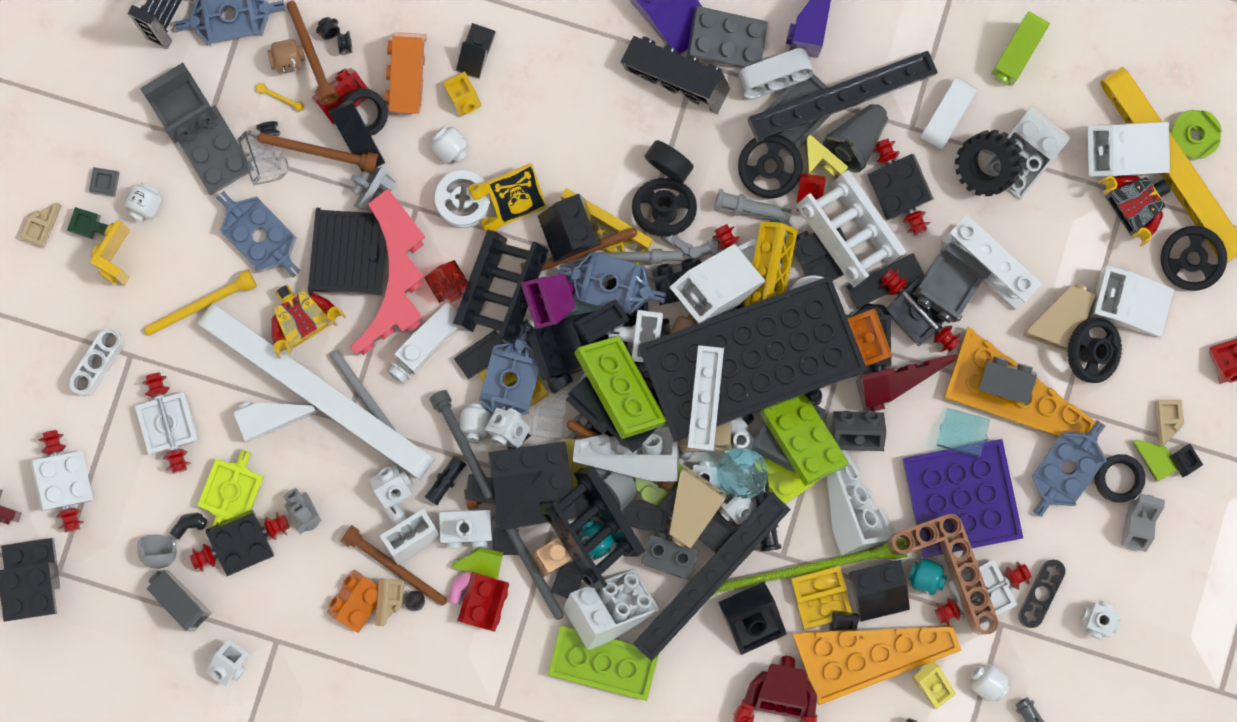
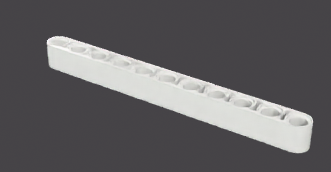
[197,303,435,480]

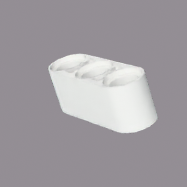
[738,48,813,99]
[920,77,978,150]
[69,328,124,396]

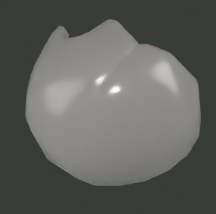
[137,535,177,569]

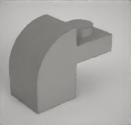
[585,465,636,512]
[1122,494,1165,552]

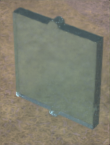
[937,408,991,457]

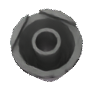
[823,104,888,173]

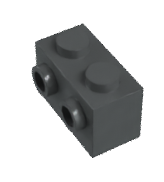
[978,356,1037,404]
[831,411,887,451]
[640,532,699,580]

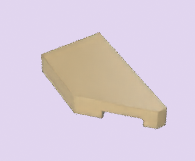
[19,203,62,248]
[1155,400,1184,447]
[375,578,404,626]

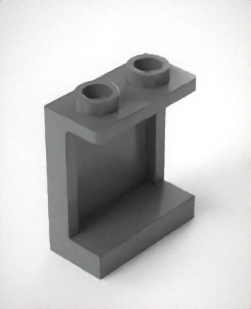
[140,63,218,144]
[912,242,991,323]

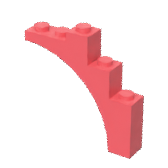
[350,189,425,355]

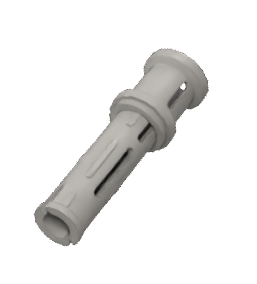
[714,188,792,225]

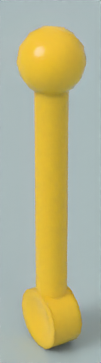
[256,83,304,112]

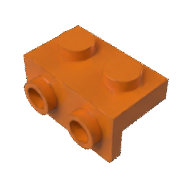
[847,309,893,367]
[327,570,378,633]

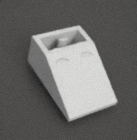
[982,106,1071,199]
[1088,122,1170,176]
[670,244,766,323]
[1089,265,1174,337]
[563,569,660,650]

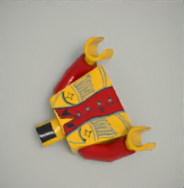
[271,285,346,359]

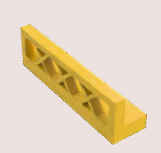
[561,188,653,264]
[744,221,798,307]

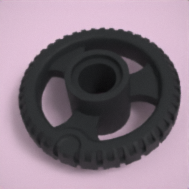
[738,134,803,199]
[632,177,697,237]
[1161,226,1227,291]
[1067,318,1122,383]

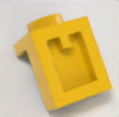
[443,71,482,117]

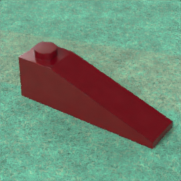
[856,354,958,412]

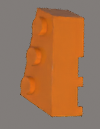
[385,32,427,114]

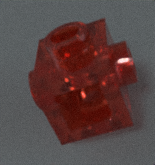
[424,260,468,303]

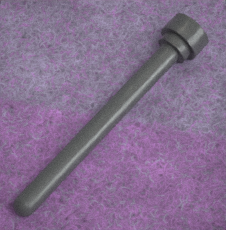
[429,390,494,499]
[492,515,563,620]

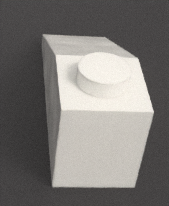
[395,301,458,374]
[233,401,318,442]

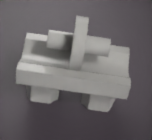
[350,167,396,212]
[284,488,322,534]

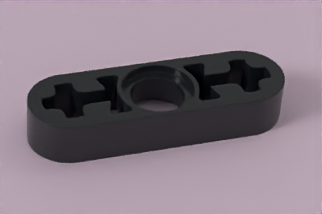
[1018,559,1066,628]

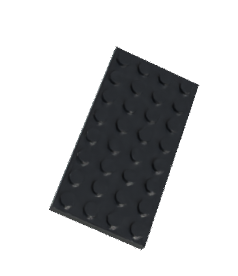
[638,276,868,442]

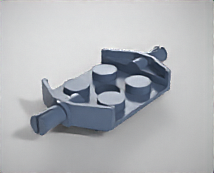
[175,0,285,46]
[216,191,300,277]
[558,252,666,316]
[479,325,539,415]
[1032,420,1107,517]

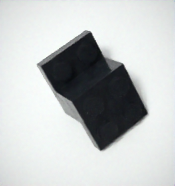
[526,311,609,380]
[0,538,61,622]

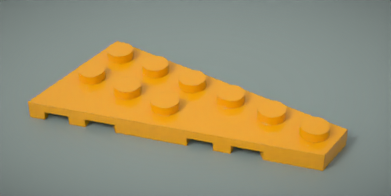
[944,326,1096,437]
[791,625,962,705]

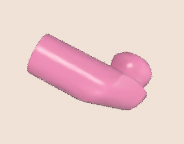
[448,571,472,604]

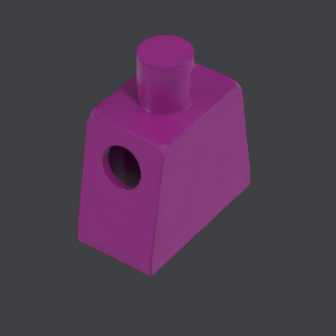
[521,274,575,329]

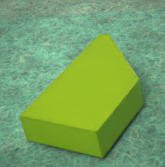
[1132,439,1177,482]
[452,547,503,579]

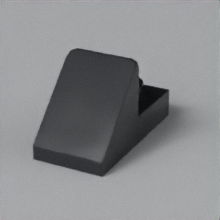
[456,23,496,79]

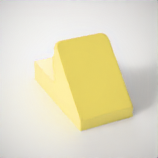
[805,135,848,178]
[912,660,956,710]

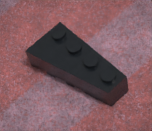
[621,36,730,115]

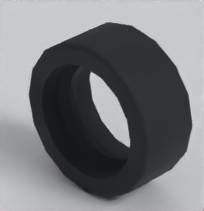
[339,88,388,136]
[644,140,694,183]
[1095,454,1146,503]

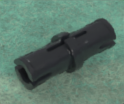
[424,455,467,506]

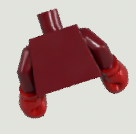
[733,656,818,722]

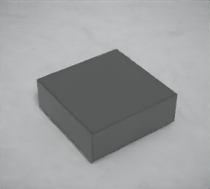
[89,167,120,197]

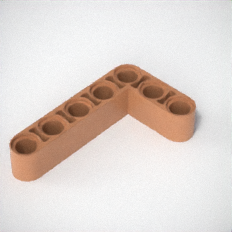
[887,514,999,635]

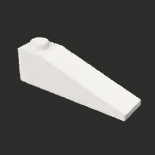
[573,424,679,482]
[827,450,893,555]

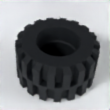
[955,130,1024,197]

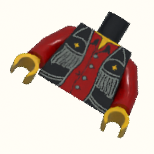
[1098,175,1171,247]

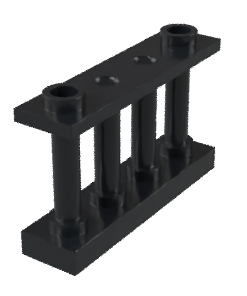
[127,0,194,49]
[453,229,549,344]
[538,467,645,588]

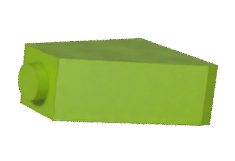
[991,11,1050,86]

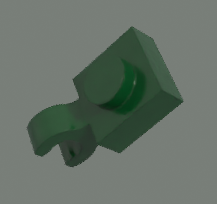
[67,207,109,240]

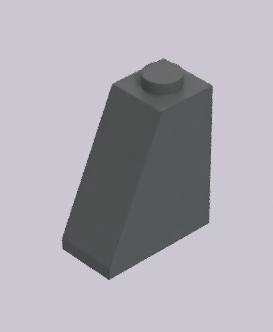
[146,570,212,631]

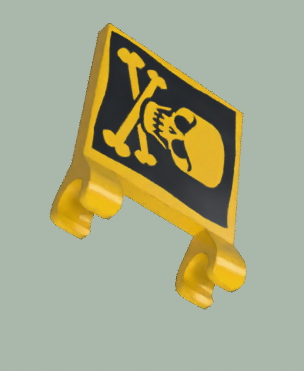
[468,163,547,233]

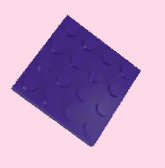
[902,439,1023,558]

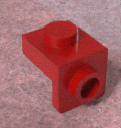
[796,173,826,212]

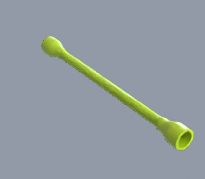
[712,537,908,596]

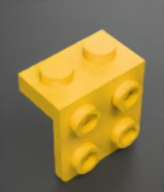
[90,220,130,285]

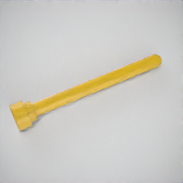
[144,269,257,336]

